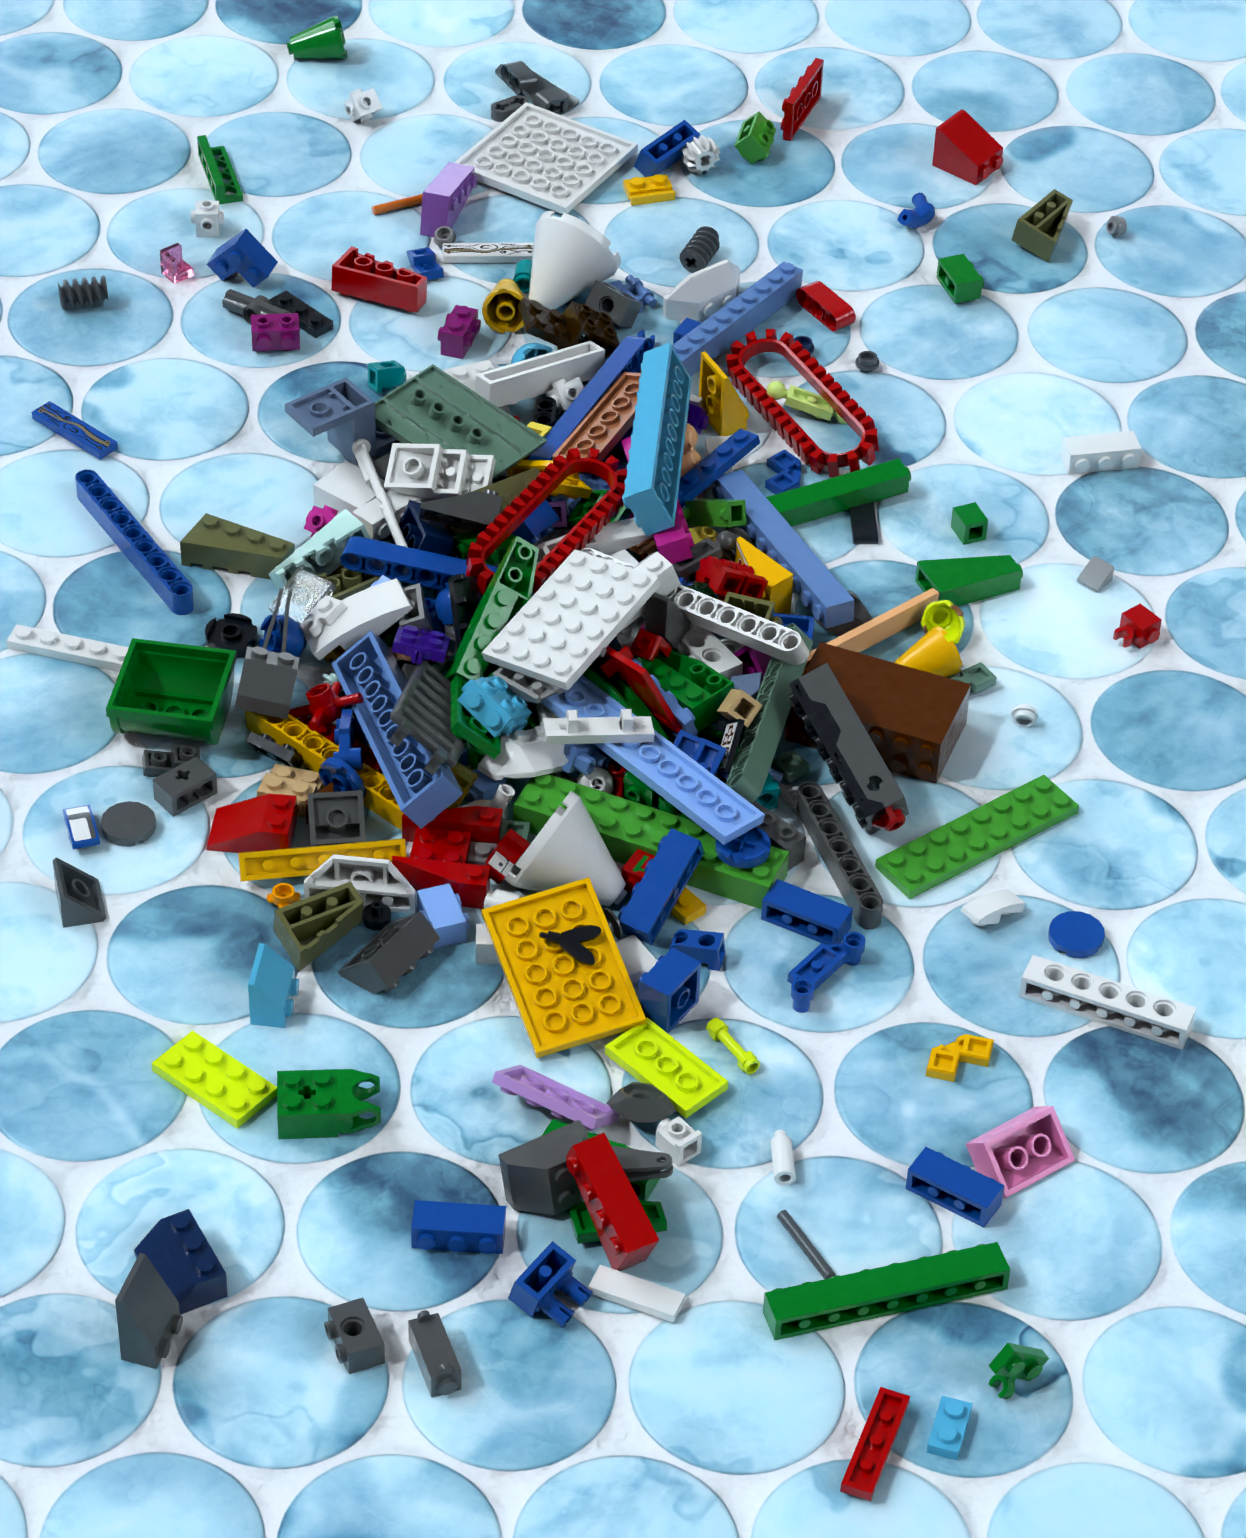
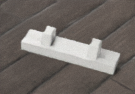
[542,709,655,744]

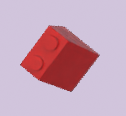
[932,109,1003,185]

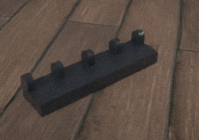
[448,574,479,650]

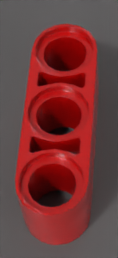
[796,281,856,331]

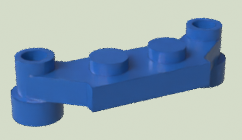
[333,709,367,770]
[787,932,866,1013]

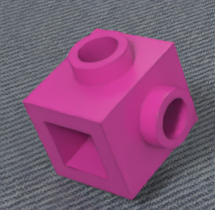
[304,505,338,537]

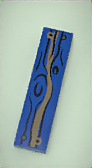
[32,401,118,460]

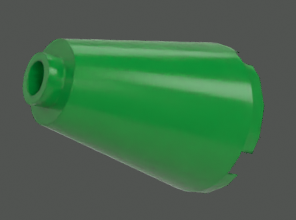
[287,15,348,59]

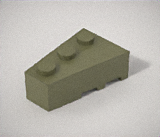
[1011,189,1073,263]
[273,881,364,972]

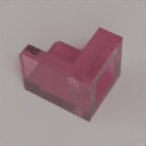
[160,243,194,284]

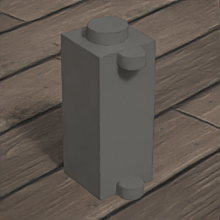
[408,1310,461,1397]

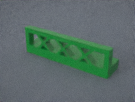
[197,135,243,205]

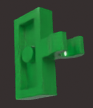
[988,1343,1049,1399]

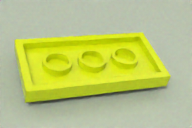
[605,1018,728,1119]
[151,1030,277,1129]

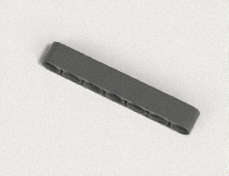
[796,782,883,930]

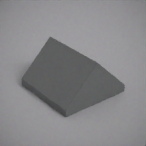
[53,857,106,928]

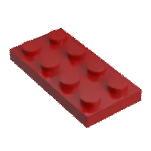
[781,58,824,141]

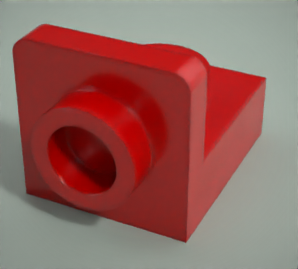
[629,629,672,662]

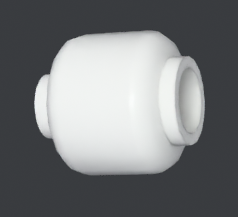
[577,767,614,794]

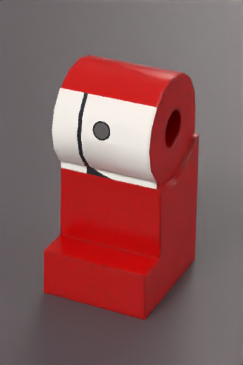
[484,829,531,884]

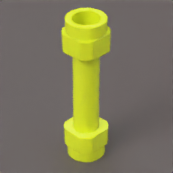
[706,1018,760,1075]

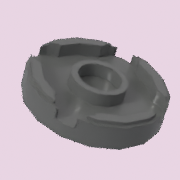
[101,801,156,846]

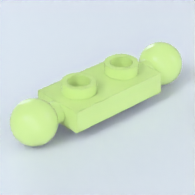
[767,381,847,424]

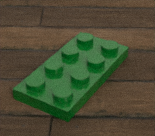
[451,675,501,759]

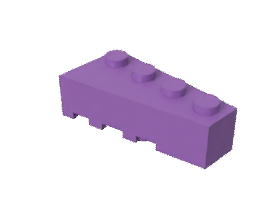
[420,162,477,238]

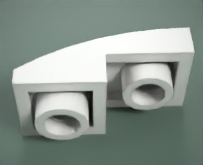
[961,889,1025,926]

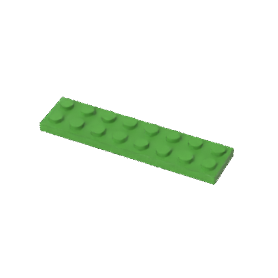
[875,775,1079,899]

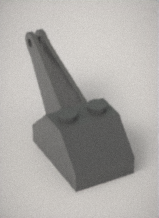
[235,588,300,719]
[498,1120,673,1215]

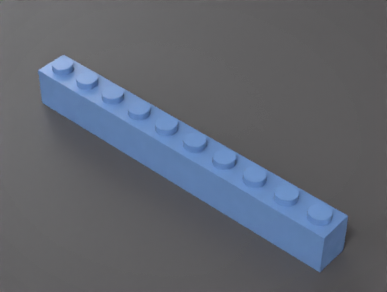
[672,262,803,377]
[713,470,854,629]

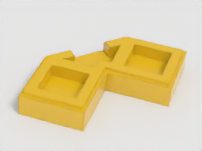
[926,1034,994,1082]

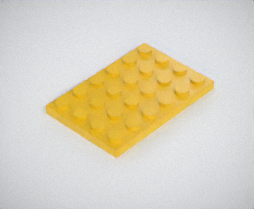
[481,877,646,1058]

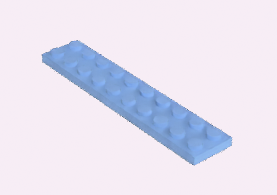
[540,675,765,845]

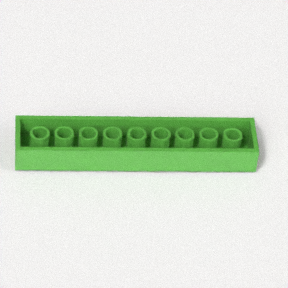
[513,774,789,909]

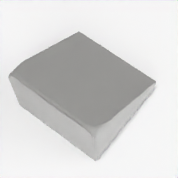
[1077,556,1114,592]

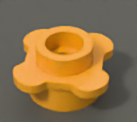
[267,883,300,908]

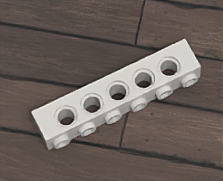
[1019,955,1196,1050]

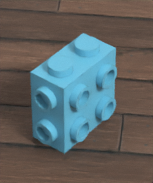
[457,675,532,737]

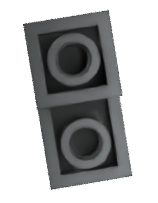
[142,744,200,776]

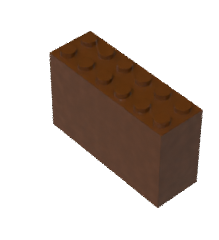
[785,642,971,784]

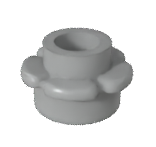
[1106,216,1127,238]
[434,226,456,247]

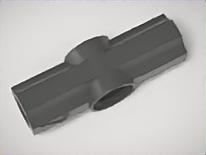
[222,289,290,325]

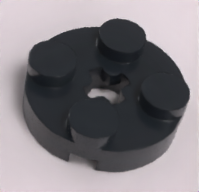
[205,613,258,658]

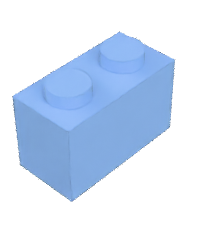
[417,883,470,949]

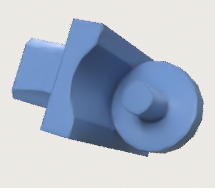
[562,744,611,775]

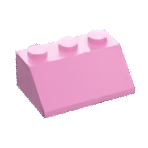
[966,1106,1075,1198]

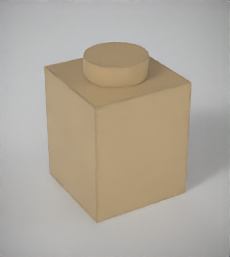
[717,689,763,727]

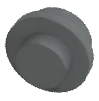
[855,351,879,372]

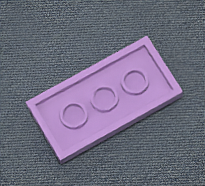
[492,1065,620,1131]

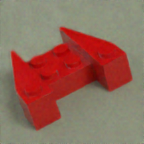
[392,806,503,909]

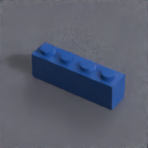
[618,828,705,945]

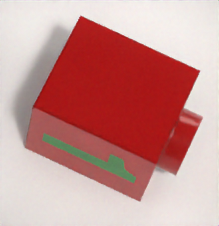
[621,849,655,893]

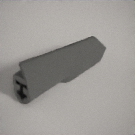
[495,61,580,115]

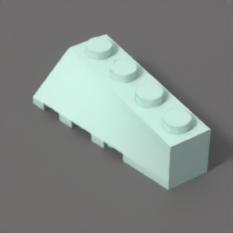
[269,509,371,605]

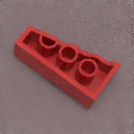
[566,1133,659,1271]

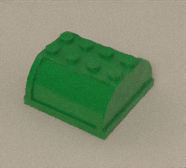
[106,638,237,745]

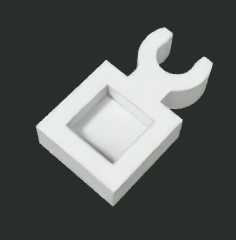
[300,595,347,638]

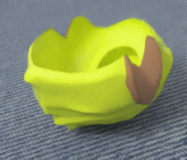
[921,600,965,644]

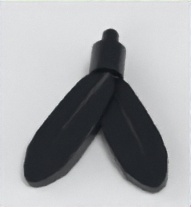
[539,925,601,966]

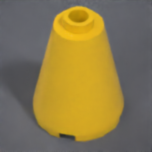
[482,279,526,333]
[893,626,963,677]

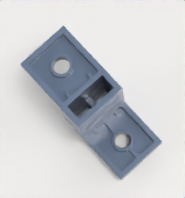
[285,377,401,465]

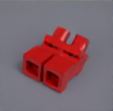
[696,556,768,599]

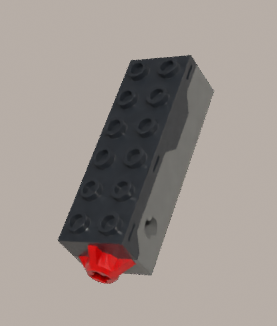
[788,663,909,835]

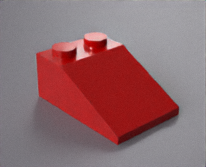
[207,793,298,853]

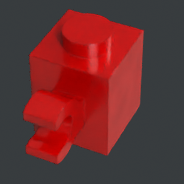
[1113,603,1162,649]

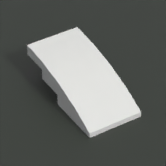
[384,443,496,500]
[304,578,413,661]

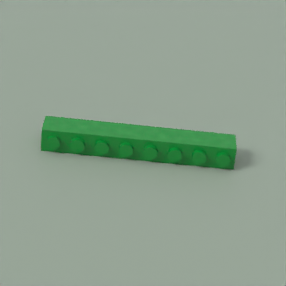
[763,1242,1010,1340]

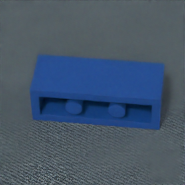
[634,120,700,177]
[761,879,853,945]
[906,1147,1005,1228]
[411,1200,506,1254]

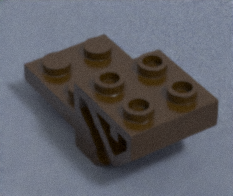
[518,298,619,358]

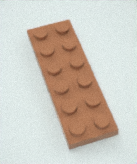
[552,372,641,461]

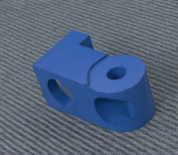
[669,929,726,971]

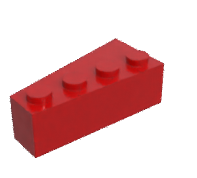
[331,246,427,312]

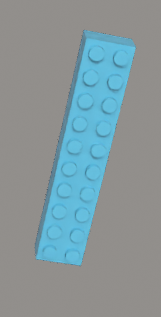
[622,343,692,536]

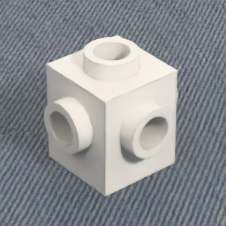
[344,88,383,123]
[191,200,224,237]
[546,377,584,414]

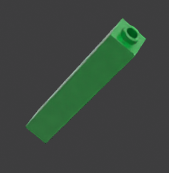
[766,458,911,527]

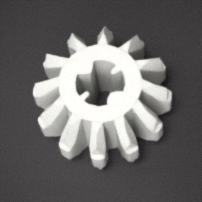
[681,135,720,175]

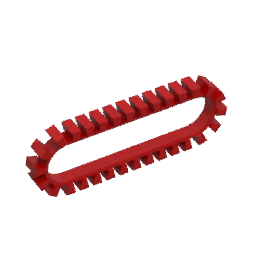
[726,329,879,477]
[466,447,627,596]

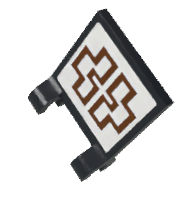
[714,719,745,775]

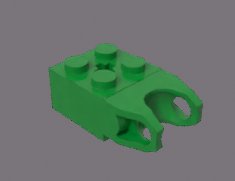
[277,1069,381,1139]

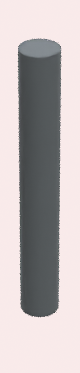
[777,1210,836,1279]

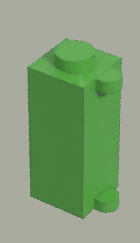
[682,498,746,527]

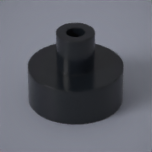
[363,901,391,931]

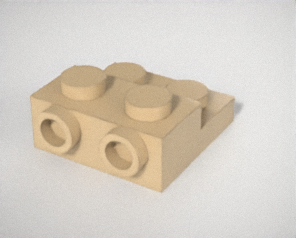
[257,763,325,817]

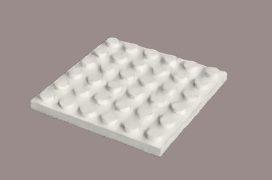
[454,102,638,214]

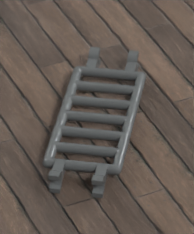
[390,658,467,775]

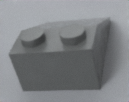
[419,489,503,532]
[115,1253,183,1369]

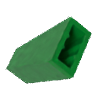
[915,555,1023,606]

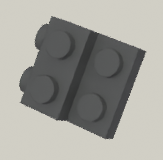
[307,790,366,847]

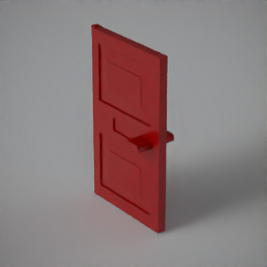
[597,646,683,733]

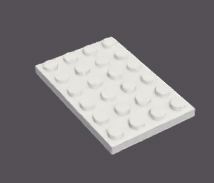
[482,549,661,690]

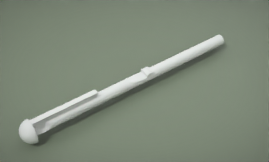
[352,438,408,547]

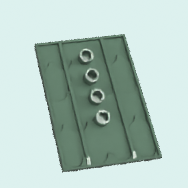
[375,364,547,481]

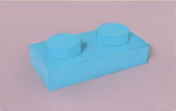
[926,1396,973,1460]

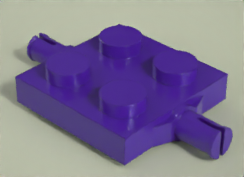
[392,625,451,665]

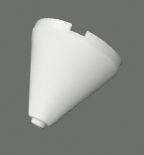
[529,211,621,310]
[504,790,627,906]

